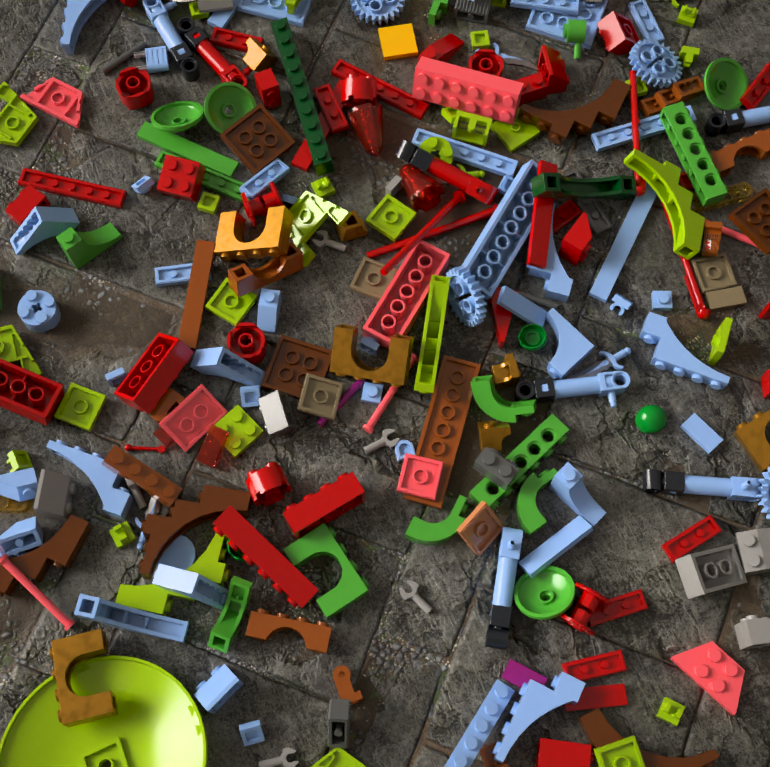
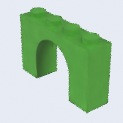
[283,523,369,620]

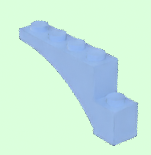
[60,0,107,55]
[526,203,573,303]
[639,311,730,390]
[46,440,134,520]
[74,594,190,643]
[492,672,586,763]

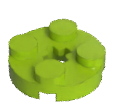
[420,137,454,164]

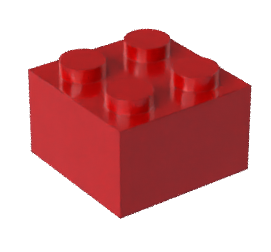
[157,154,206,203]

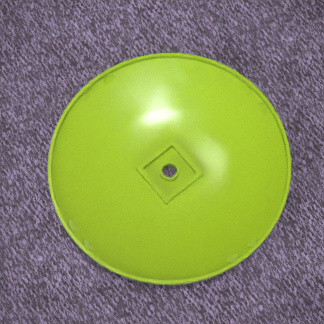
[0,656,208,767]

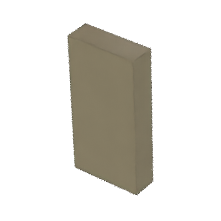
[704,286,747,311]

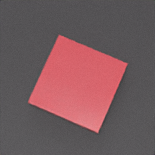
[396,453,444,501]

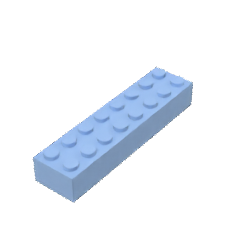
[461,159,538,301]

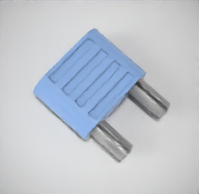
[134,46,169,73]

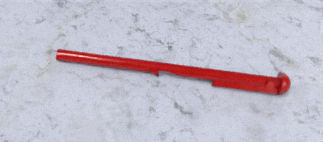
[629,70,646,197]
[380,190,466,276]
[660,200,711,320]
[366,204,498,259]

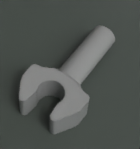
[312,230,347,252]
[363,429,399,454]
[125,478,147,509]
[399,580,433,614]
[258,747,299,767]

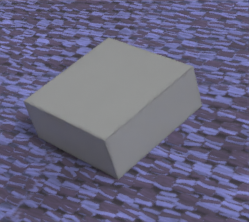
[385,175,402,197]

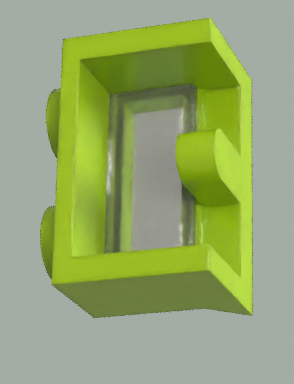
[452,110,492,147]

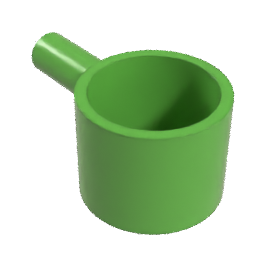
[563,19,586,59]

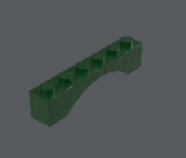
[531,172,637,200]

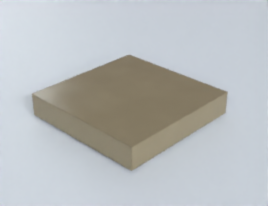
[690,252,738,295]
[349,256,398,301]
[297,373,344,421]

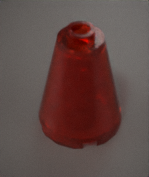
[348,103,383,156]
[399,164,444,212]

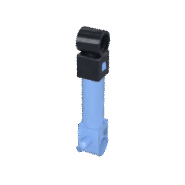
[143,0,200,82]
[704,106,770,137]
[514,371,630,408]
[643,469,762,502]
[485,527,523,650]

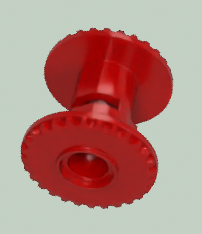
[241,182,283,227]
[558,582,611,636]

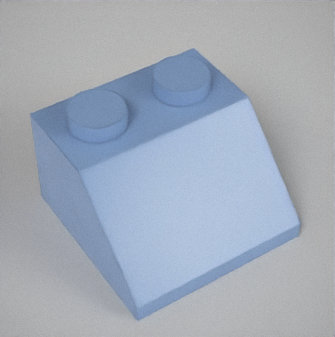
[194,664,244,714]

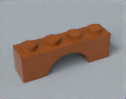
[710,128,770,178]
[228,242,303,298]
[101,445,182,508]
[245,609,333,655]

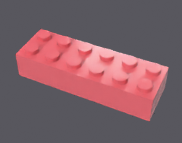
[412,56,524,125]
[362,240,451,350]

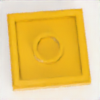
[378,23,418,61]

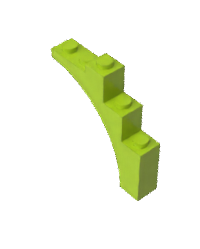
[623,149,705,260]
[414,275,451,394]
[115,533,230,616]

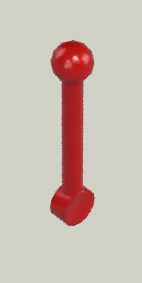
[124,444,166,454]

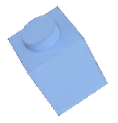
[257,288,282,334]
[0,467,38,502]
[0,516,43,556]

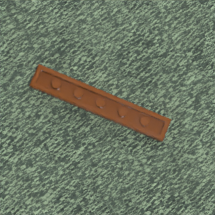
[179,240,215,350]

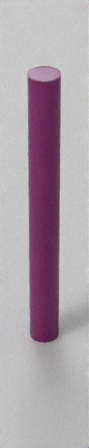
[316,378,368,427]

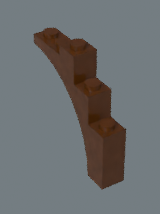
[517,78,631,146]
[139,484,252,580]
[0,514,93,597]
[577,708,719,767]

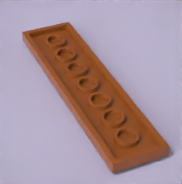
[403,355,481,510]

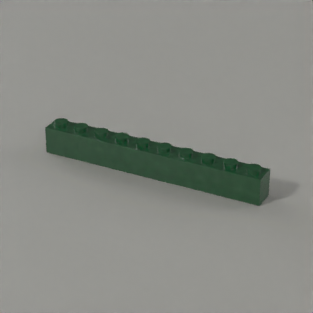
[270,17,335,176]

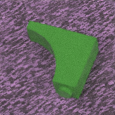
[56,222,122,270]

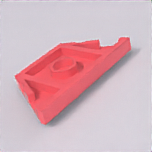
[20,77,84,129]
[670,641,745,715]

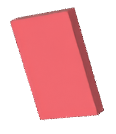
[159,384,228,452]

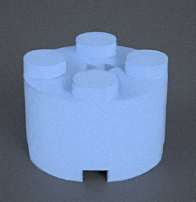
[17,290,61,333]

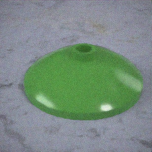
[704,57,748,111]
[204,82,256,134]
[150,101,204,133]
[514,566,576,620]

